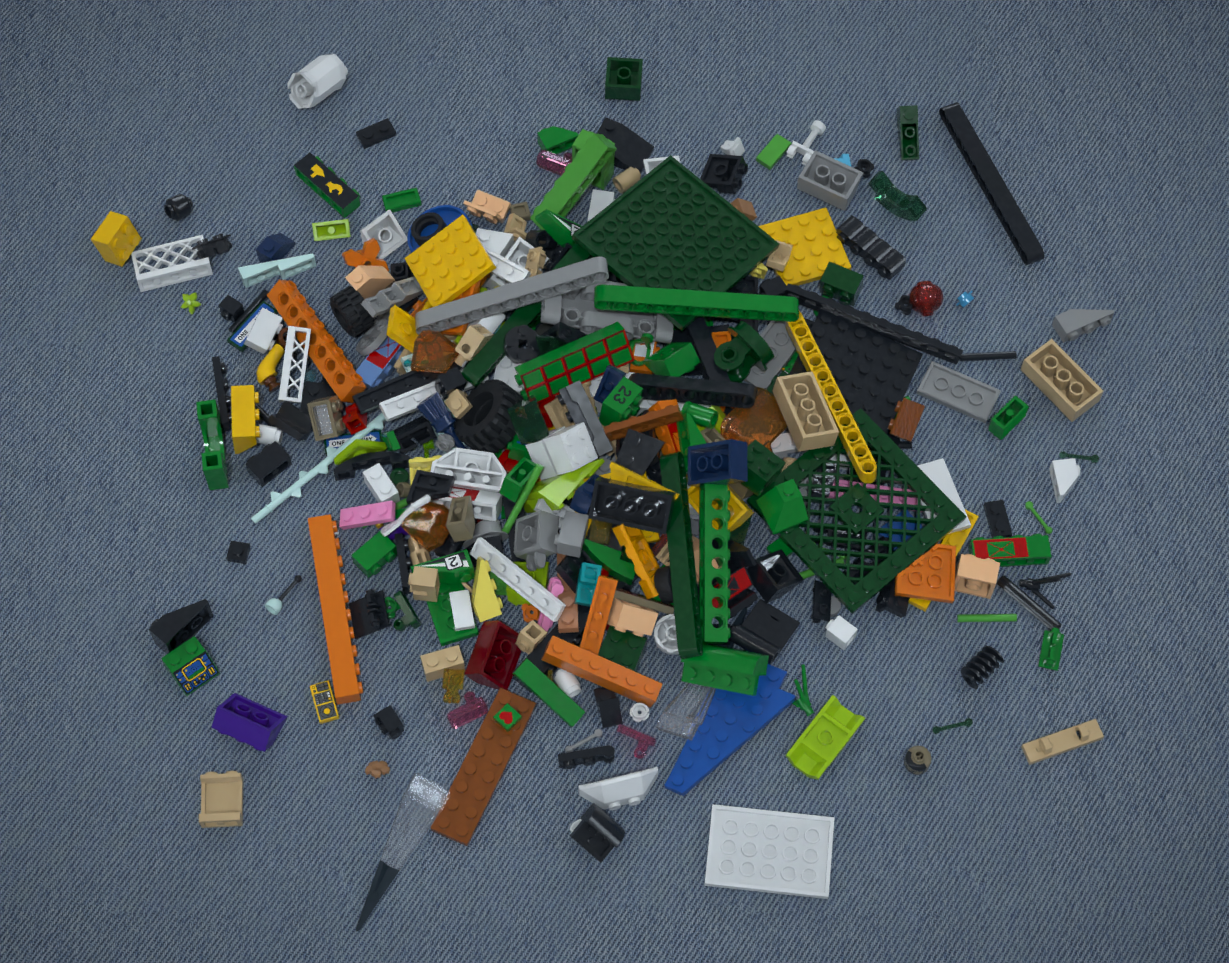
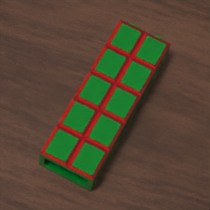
[514,322,634,407]

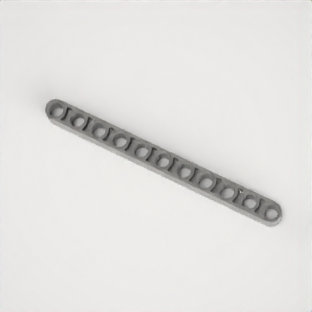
[415,257,609,336]

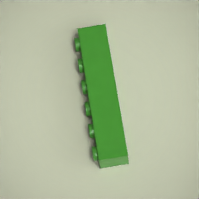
[530,133,617,230]

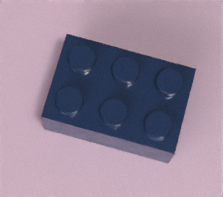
[688,439,748,487]

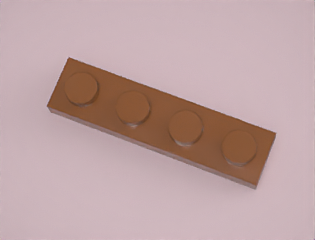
[604,405,684,442]

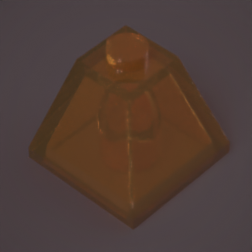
[411,330,459,373]

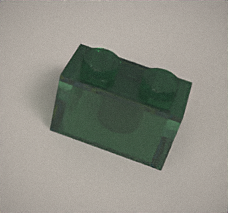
[507,395,549,445]

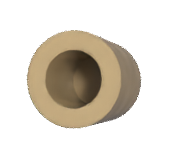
[612,167,641,194]

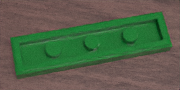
[512,658,585,727]

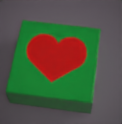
[493,703,522,732]

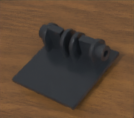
[349,589,390,639]

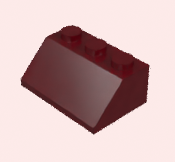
[464,620,521,690]

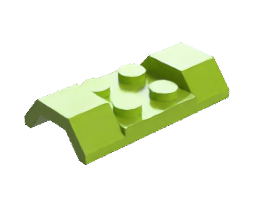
[786,695,865,780]

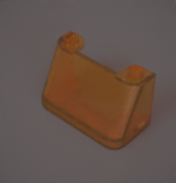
[721,387,789,452]

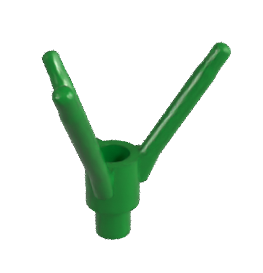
[792,664,814,716]

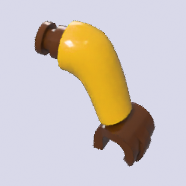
[256,327,297,393]

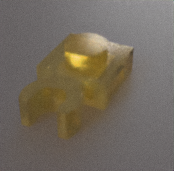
[442,668,464,703]

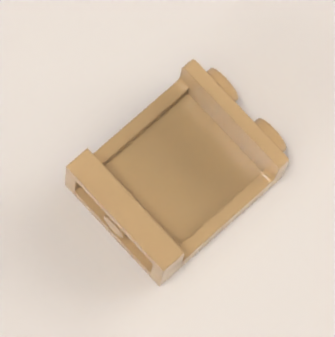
[199,771,243,828]

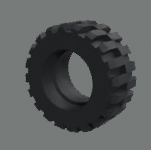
[454,379,526,453]

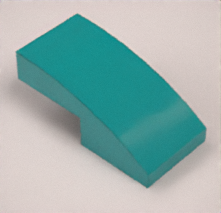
[574,562,602,607]

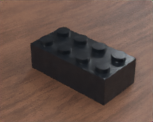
[588,477,676,534]

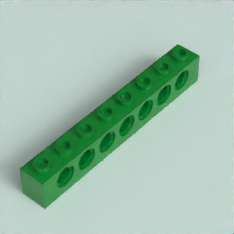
[699,484,730,644]

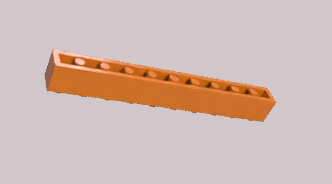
[308,514,363,705]

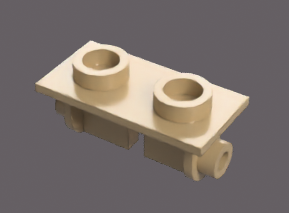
[525,247,547,277]

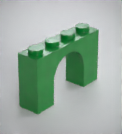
[196,399,229,490]

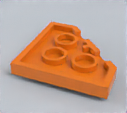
[895,544,956,603]

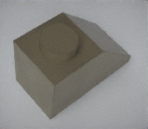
[446,495,475,542]

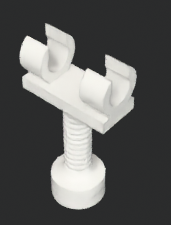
[786,120,826,165]

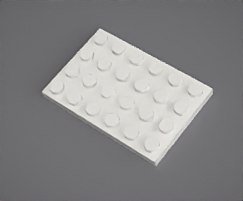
[705,804,834,899]

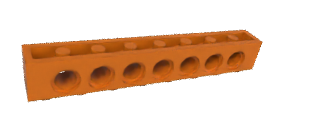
[267,279,366,403]

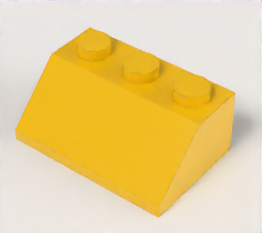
[231,385,260,454]
[688,485,754,532]

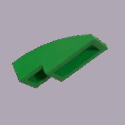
[582,539,635,585]

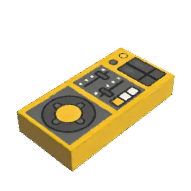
[310,680,339,724]

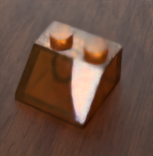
[401,502,449,552]

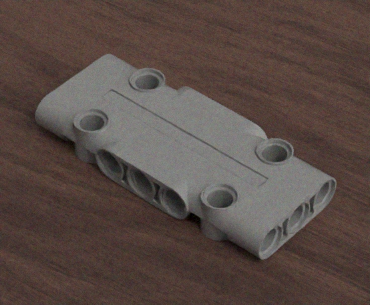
[541,281,673,344]

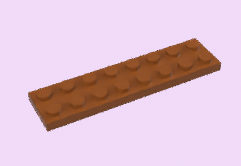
[430,688,536,847]

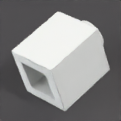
[825,616,858,650]

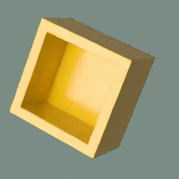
[91,211,142,267]

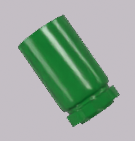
[681,401,719,429]

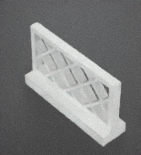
[131,235,213,292]

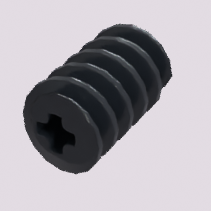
[961,646,1004,689]

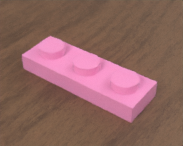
[339,501,396,530]

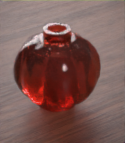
[909,281,943,316]

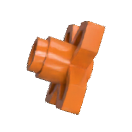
[342,238,389,271]

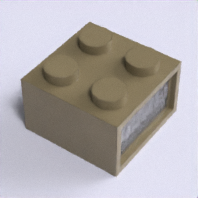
[307,395,347,441]

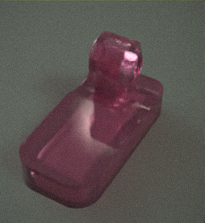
[536,150,572,176]
[447,691,488,729]
[616,724,657,759]

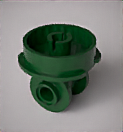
[714,321,774,382]

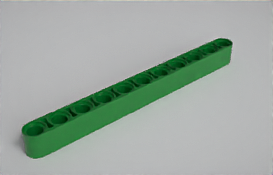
[594,284,799,322]

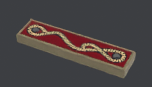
[614,588,674,614]

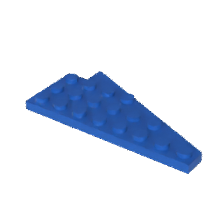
[664,664,796,796]

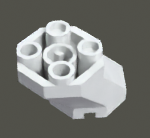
[287,54,348,109]

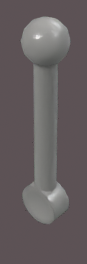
[565,729,602,753]

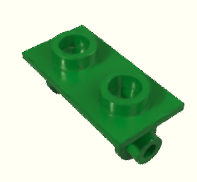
[1038,628,1064,671]

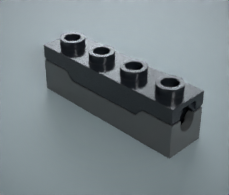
[557,380,613,457]

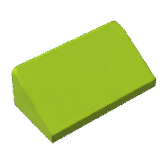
[312,219,351,241]

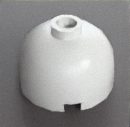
[654,614,679,655]

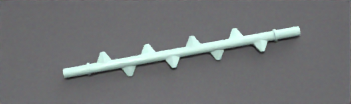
[251,413,386,524]

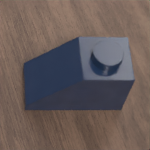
[256,233,296,263]

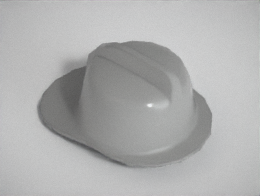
[463,519,509,548]

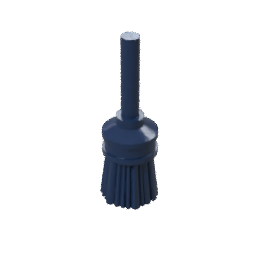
[417,392,466,449]

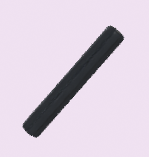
[997,575,1061,630]

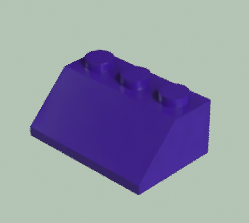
[211,693,288,752]

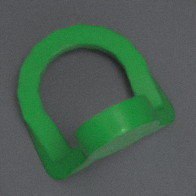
[629,333,654,366]

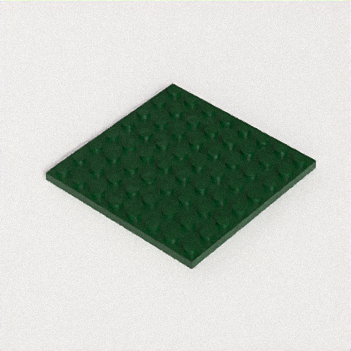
[572,155,779,331]

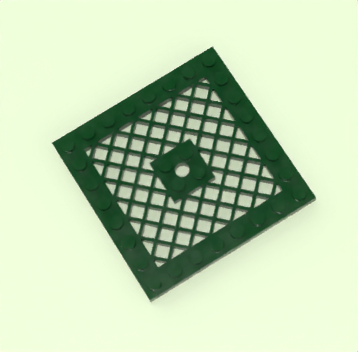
[747,408,967,614]

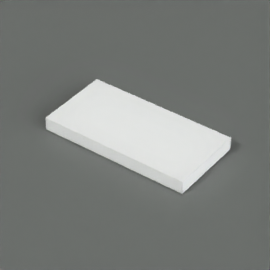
[918,458,971,534]

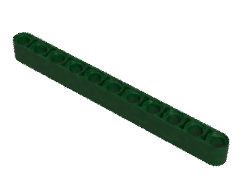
[461,243,593,387]
[660,451,703,659]

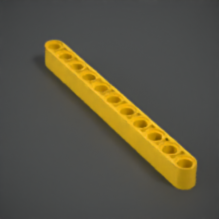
[785,311,877,484]

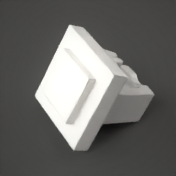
[721,137,745,156]

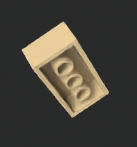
[1021,339,1103,422]
[773,371,839,452]

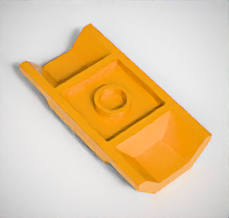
[612,524,660,599]

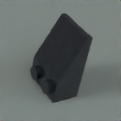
[597,118,654,174]
[149,599,214,654]

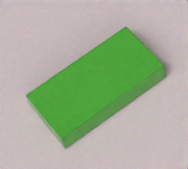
[756,134,792,170]

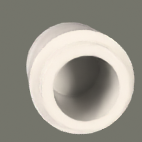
[257,424,283,445]
[554,669,581,698]

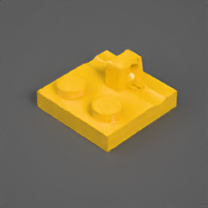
[386,305,422,354]

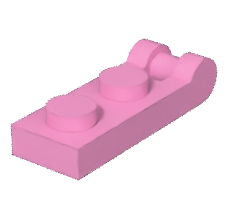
[537,577,564,632]

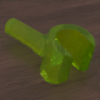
[423,439,434,458]

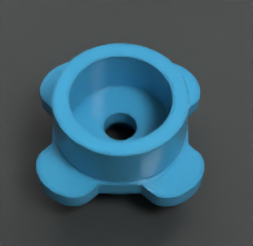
[956,290,974,308]

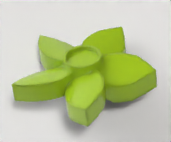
[181,292,201,314]

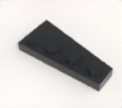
[610,428,666,479]

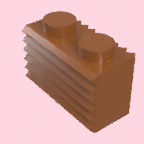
[887,398,925,443]

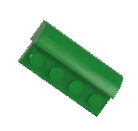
[681,644,769,696]

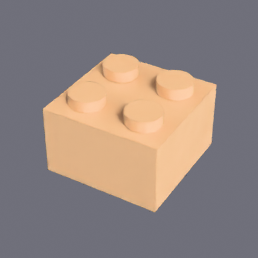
[955,554,1000,599]
[607,597,659,637]

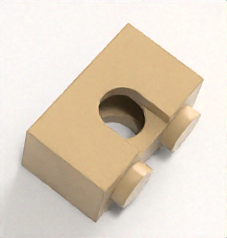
[408,566,440,602]

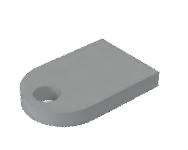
[356,311,390,356]

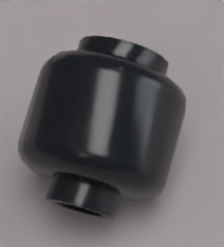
[164,194,193,220]

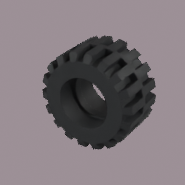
[330,286,374,337]

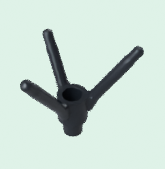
[1019,572,1071,609]

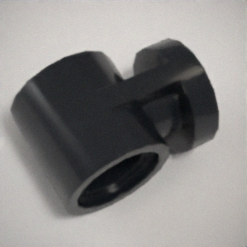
[525,230,558,249]

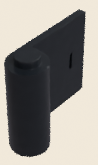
[730,599,800,665]

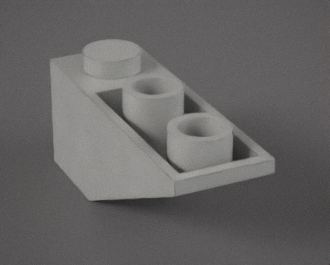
[1052,309,1114,343]

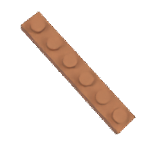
[557,533,579,633]

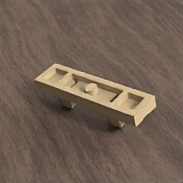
[1021,719,1104,765]

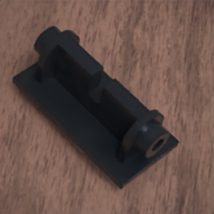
[192,233,232,259]
[811,580,832,623]

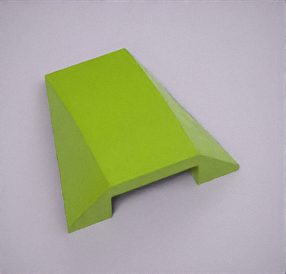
[524,458,605,513]

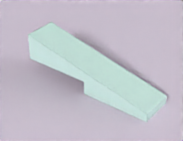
[238,253,316,288]

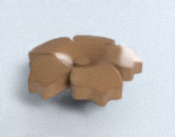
[365,761,390,779]

